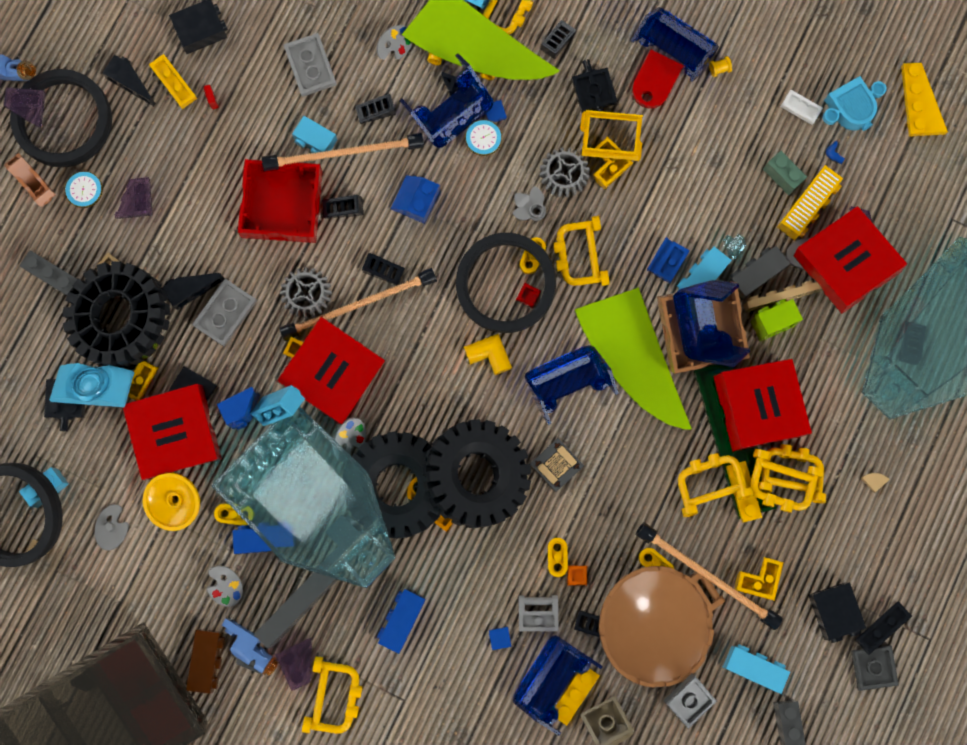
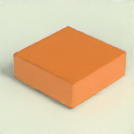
[567,566,587,585]

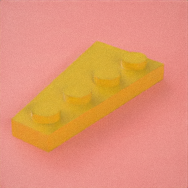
[901,63,948,137]

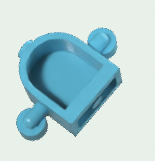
[823,76,887,131]

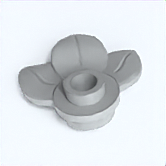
[513,186,546,221]

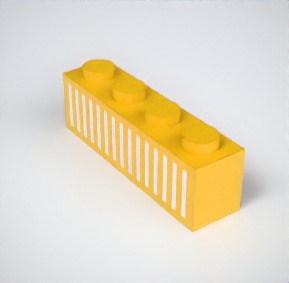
[777,165,843,241]

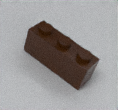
[186,629,225,694]

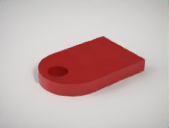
[632,49,684,109]

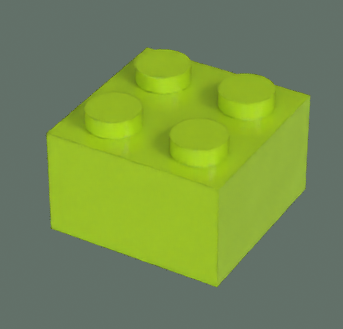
[750,299,803,342]

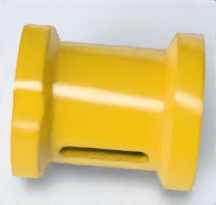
[709,56,732,77]

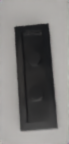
[855,601,912,655]

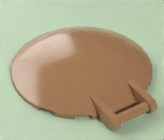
[599,566,725,688]

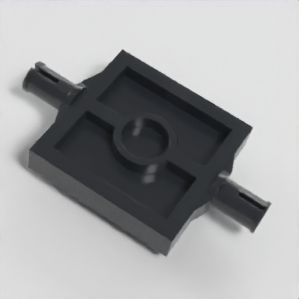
[571,59,618,121]
[44,379,85,432]

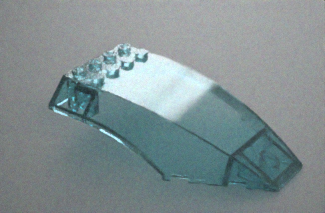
[862,237,967,420]
[211,406,396,588]

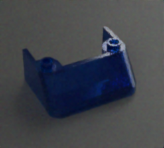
[631,7,719,82]
[399,54,493,148]
[673,280,750,367]
[524,345,619,425]
[513,635,603,736]

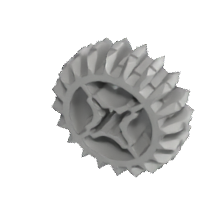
[539,147,590,198]
[280,267,332,319]

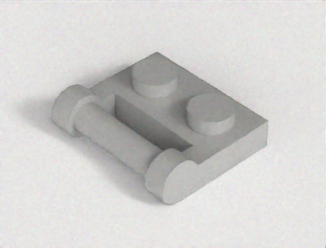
[518,595,559,631]

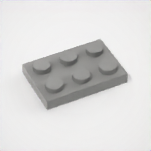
[283,33,337,97]
[192,279,257,347]

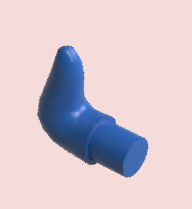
[826,141,845,164]

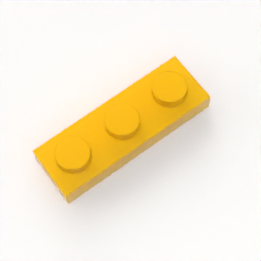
[149,54,197,109]
[726,461,762,523]
[550,664,600,726]

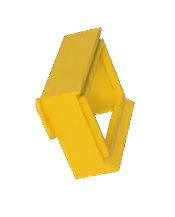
[580,110,643,161]

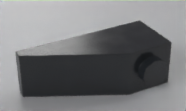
[102,55,156,107]
[161,273,225,310]

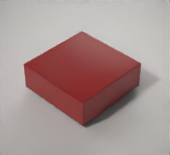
[203,84,219,110]
[516,282,541,308]

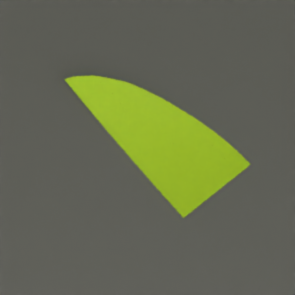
[402,0,560,80]
[575,287,692,430]

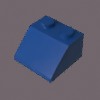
[391,175,440,224]
[217,387,260,430]

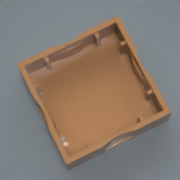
[657,281,750,374]

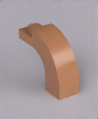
[4,153,56,207]

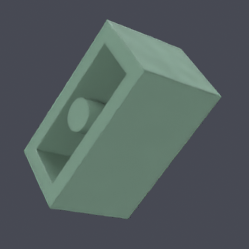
[763,151,807,196]

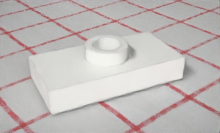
[780,90,823,125]

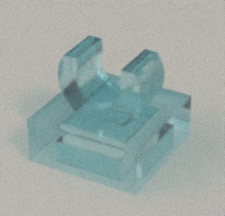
[723,234,746,260]

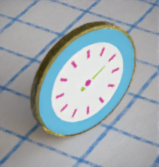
[465,119,502,156]
[64,171,103,208]

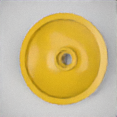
[143,473,200,531]

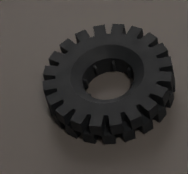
[62,261,171,368]
[422,419,531,528]
[343,431,440,539]

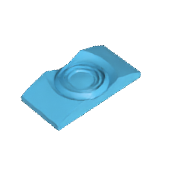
[49,363,134,407]

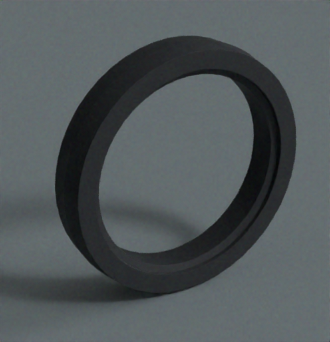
[10,69,112,167]
[456,233,556,333]
[0,463,63,567]

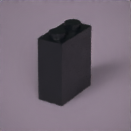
[169,0,228,54]
[808,582,866,643]

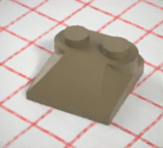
[580,696,634,745]

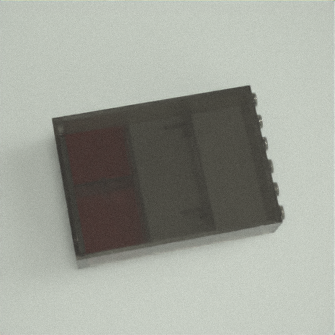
[0,622,208,745]

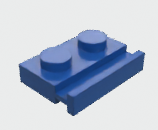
[647,237,690,284]

